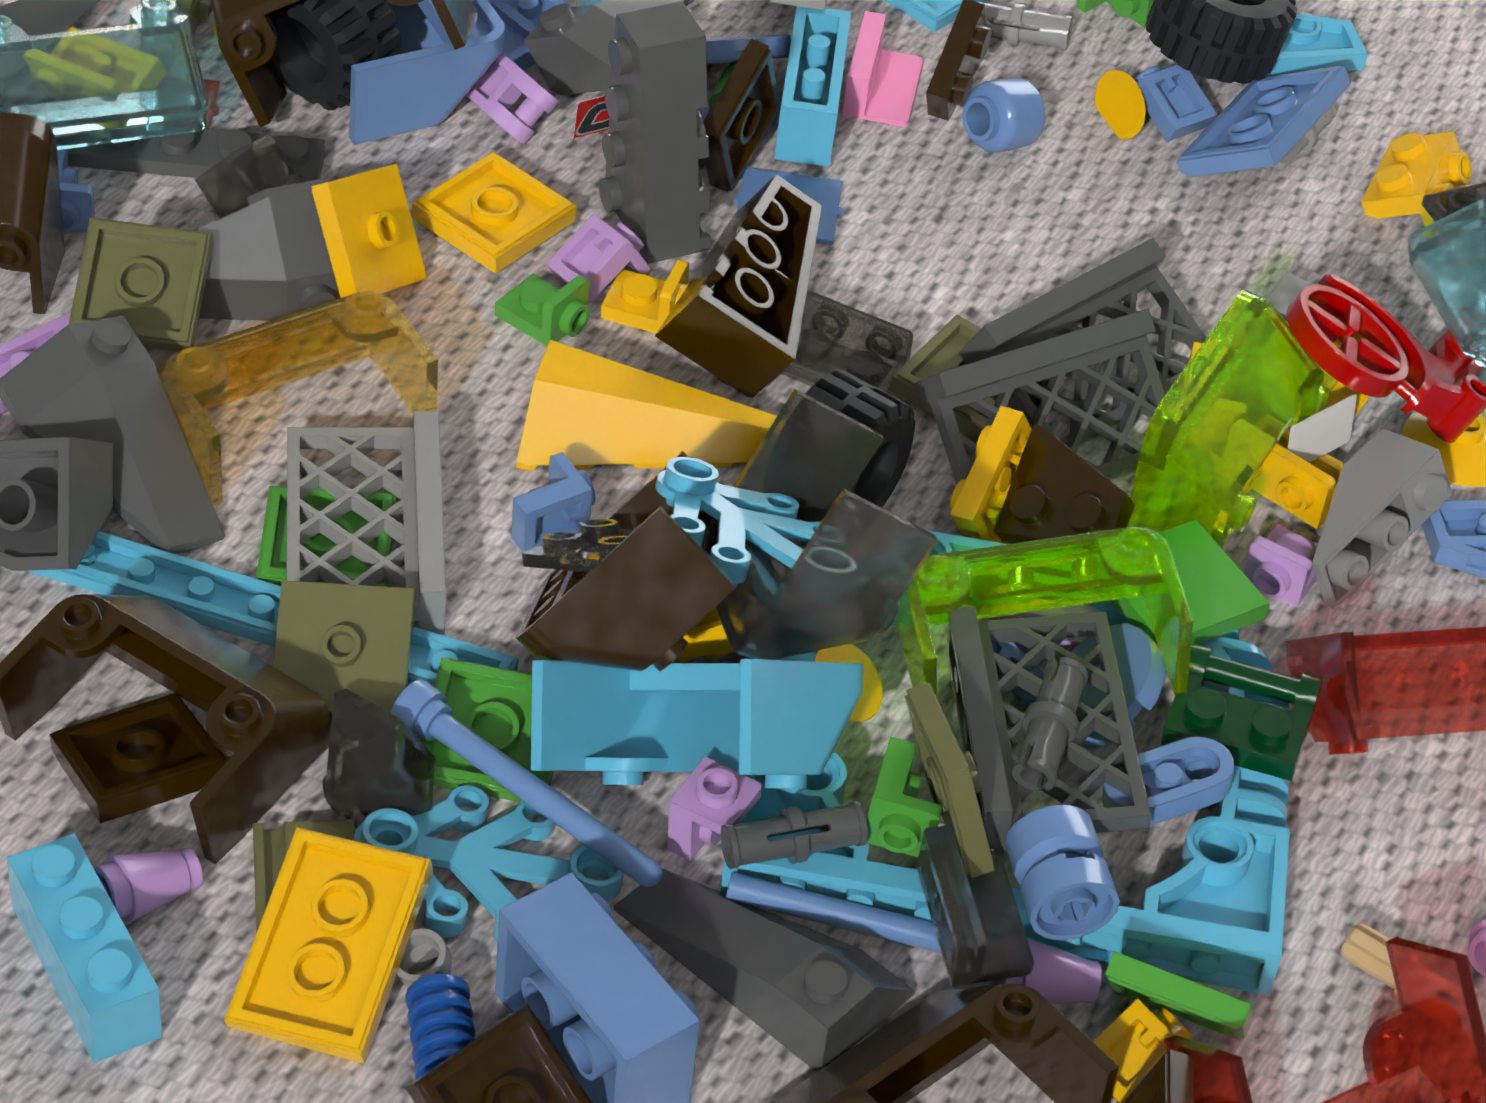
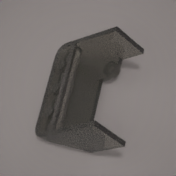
[701,389,938,660]

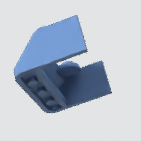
[349,0,505,145]

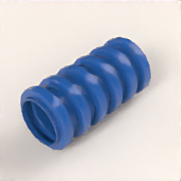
[405,974,476,1080]

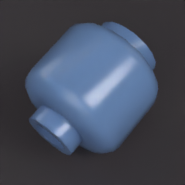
[962,77,1046,153]

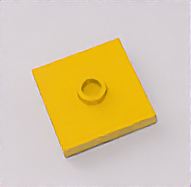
[412,152,577,274]
[311,163,428,304]

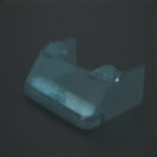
[0,0,209,150]

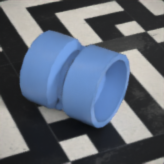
[1005,805,1120,940]

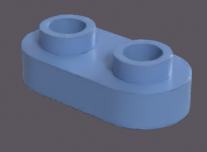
[1102,737,1234,826]

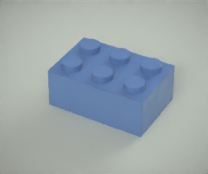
[495,872,701,1103]

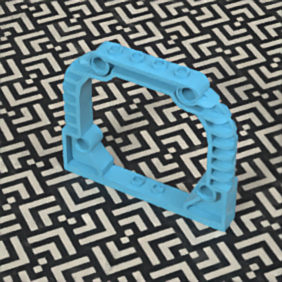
[720,529,1290,995]

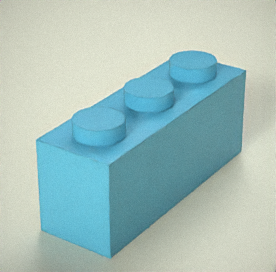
[774,6,851,167]
[7,833,162,1063]

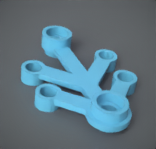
[656,457,855,603]
[354,785,624,942]

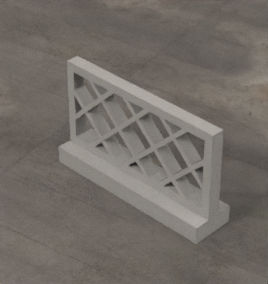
[287,411,446,634]

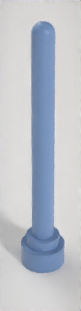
[390,679,662,887]

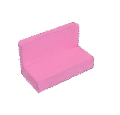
[842,11,923,126]

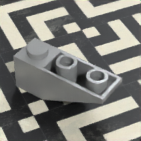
[1312,428,1452,609]

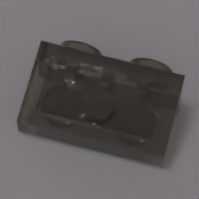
[780,291,913,395]

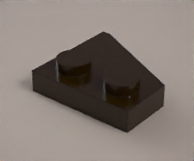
[926,0,992,121]
[993,425,1135,557]

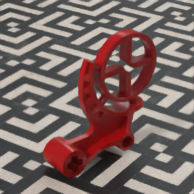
[1286,274,1486,443]

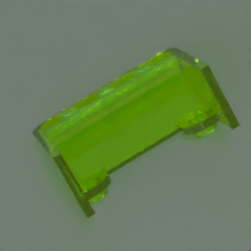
[1123,289,1330,549]
[892,527,1193,697]

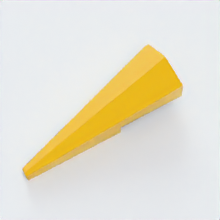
[516,340,785,470]

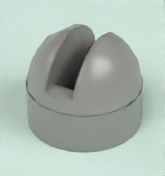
[397,928,452,987]

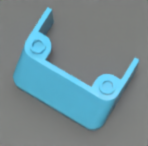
[531,659,863,789]

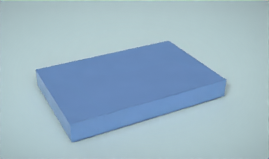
[1177,66,1351,177]

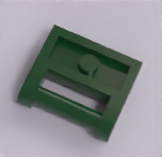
[1161,643,1323,781]

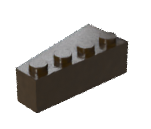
[655,174,822,398]

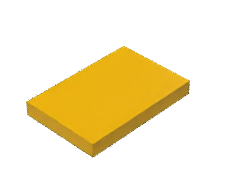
[224,827,434,1064]

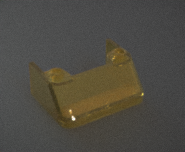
[156,291,438,506]

